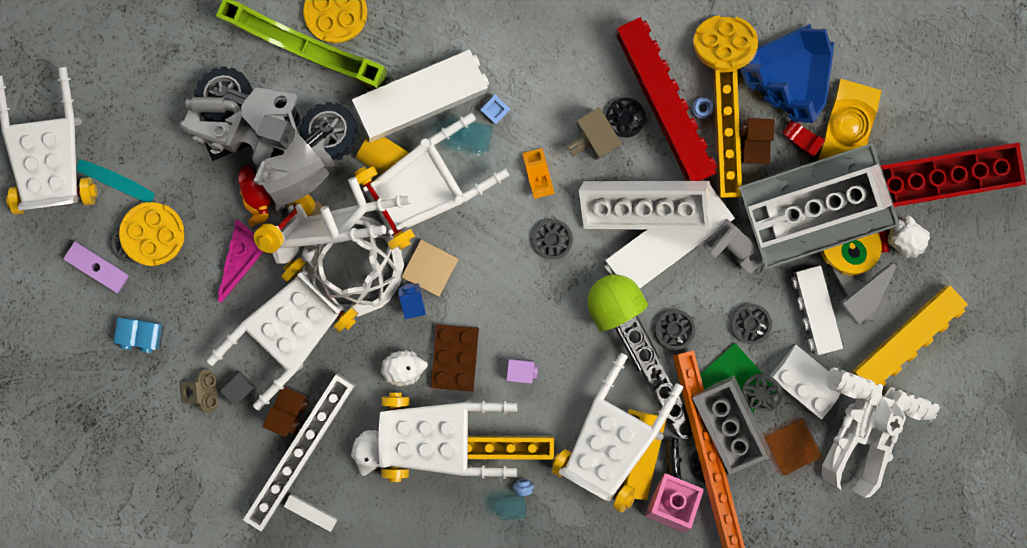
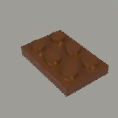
[431,324,479,392]

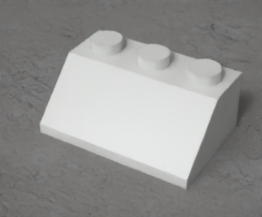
[770,344,841,419]

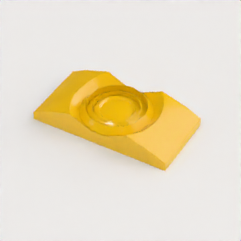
[817,79,882,161]

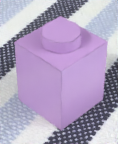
[507,359,538,383]

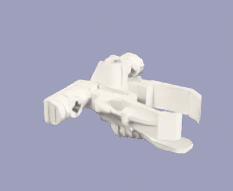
[822,367,940,498]

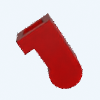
[781,120,825,158]

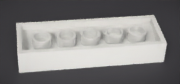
[579,181,711,230]

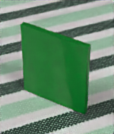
[700,343,776,412]

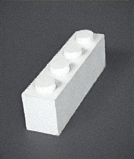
[791,266,843,355]

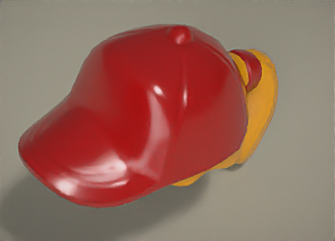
[238,165,272,227]

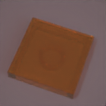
[764,418,822,476]

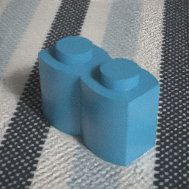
[114,317,163,353]

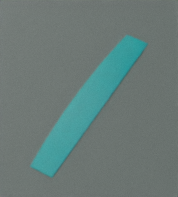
[76,159,155,203]

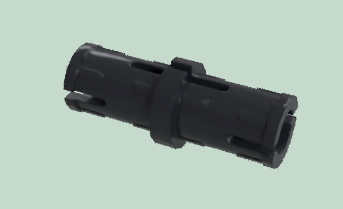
[665,438,682,480]

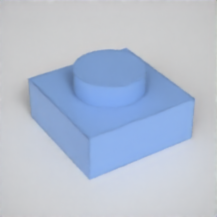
[481,95,511,125]

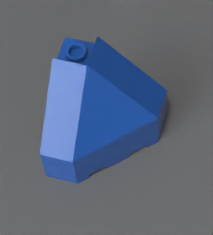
[740,24,835,123]

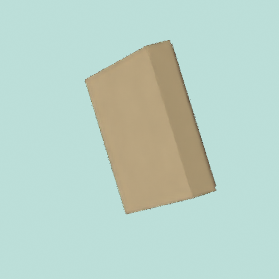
[402,239,459,297]

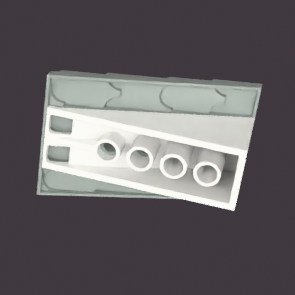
[739,143,900,269]

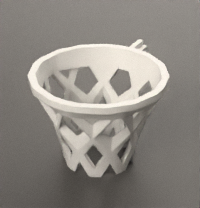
[301,216,404,316]

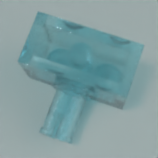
[446,118,493,155]

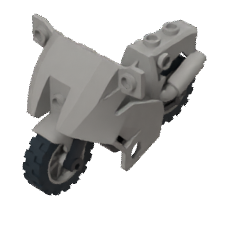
[179,67,359,214]

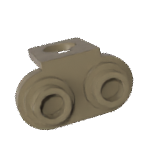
[181,370,218,413]

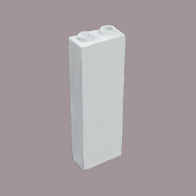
[352,50,489,143]
[604,185,735,288]

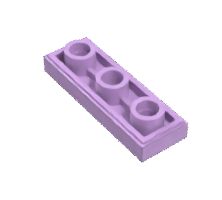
[64,241,130,294]

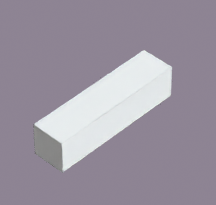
[284,493,338,532]

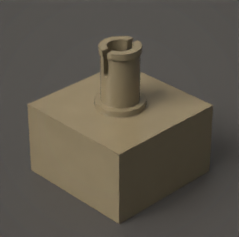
[566,107,622,160]

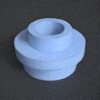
[692,97,714,119]
[513,479,534,496]

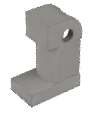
[703,219,763,274]

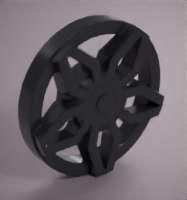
[606,98,646,138]

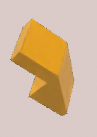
[522,148,555,199]

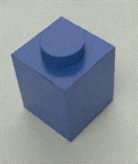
[398,283,426,319]

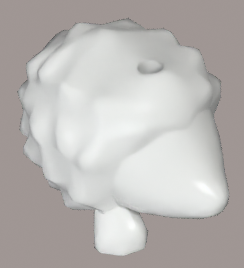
[888,215,930,258]
[381,350,428,387]
[351,430,380,476]

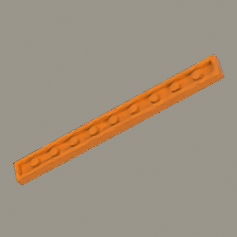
[673,350,745,548]

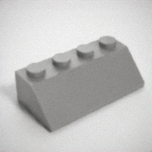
[692,375,771,475]

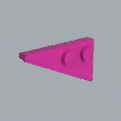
[218,219,264,303]

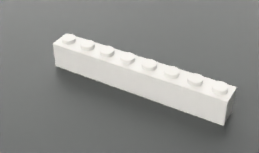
[243,373,356,531]

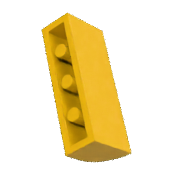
[355,137,409,175]
[620,409,667,500]

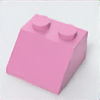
[645,473,704,533]

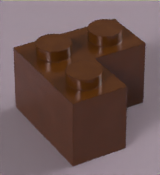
[740,118,775,165]
[262,385,309,437]

